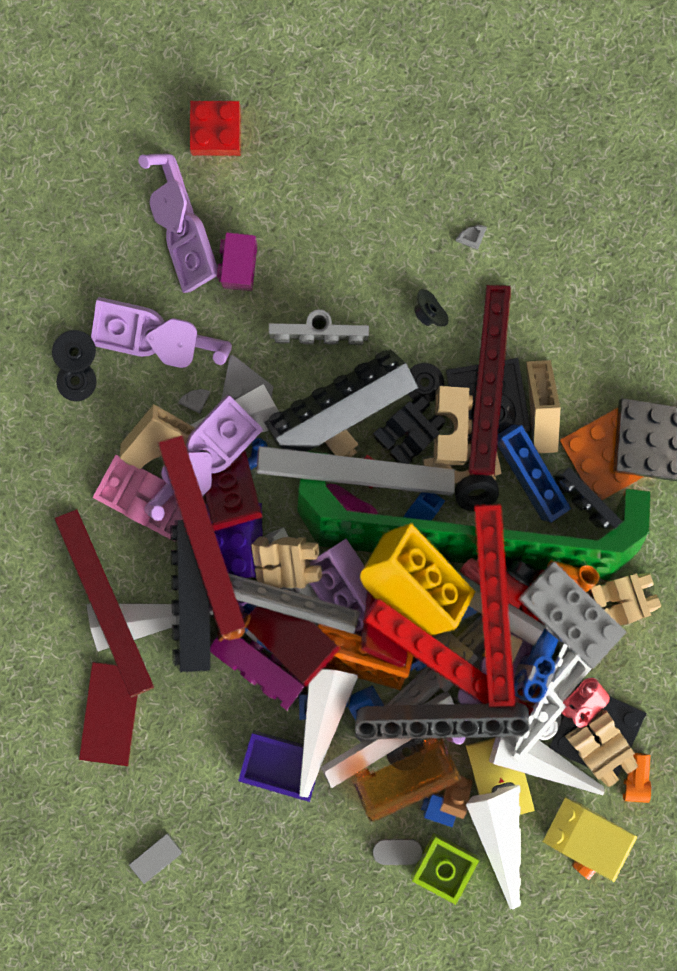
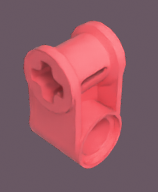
[561,678,610,727]

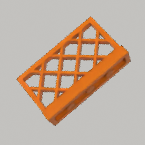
[318,623,413,690]

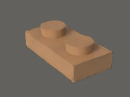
[440,773,473,819]

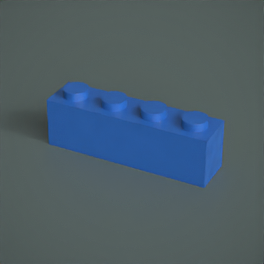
[497,425,571,522]

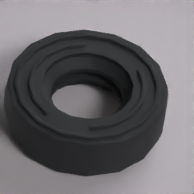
[455,474,499,511]

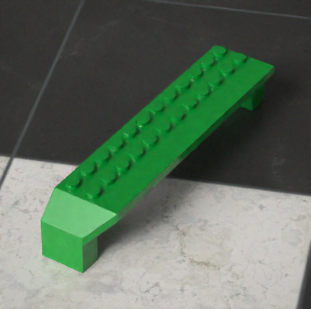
[297,451,651,580]

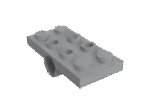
[269,310,369,345]
[518,562,626,669]

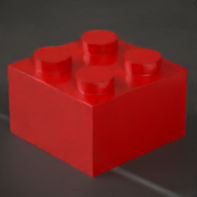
[190,101,241,156]

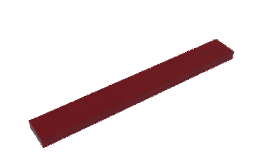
[469,285,511,475]
[158,435,246,636]
[54,509,154,698]

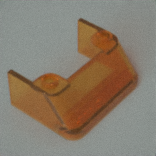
[352,738,461,822]

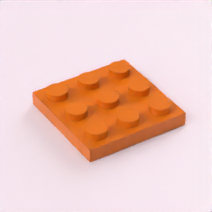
[559,408,643,500]

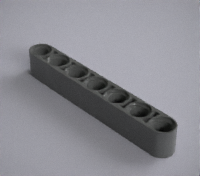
[355,703,530,739]

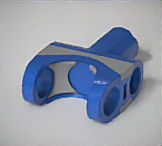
[514,629,559,702]

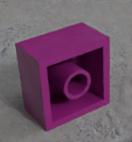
[217,232,258,292]

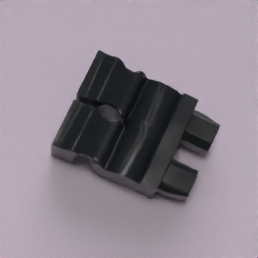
[372,396,446,464]

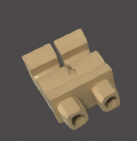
[251,536,323,588]
[588,573,661,626]
[565,709,638,787]

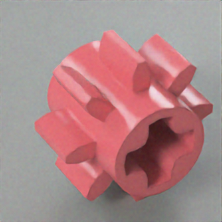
[460,558,480,585]

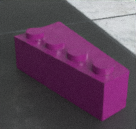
[210,636,305,710]

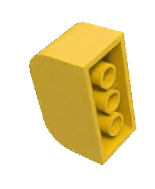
[360,524,476,635]

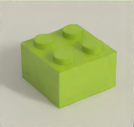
[411,832,479,905]

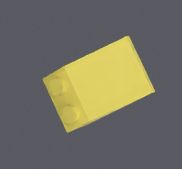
[543,798,637,882]

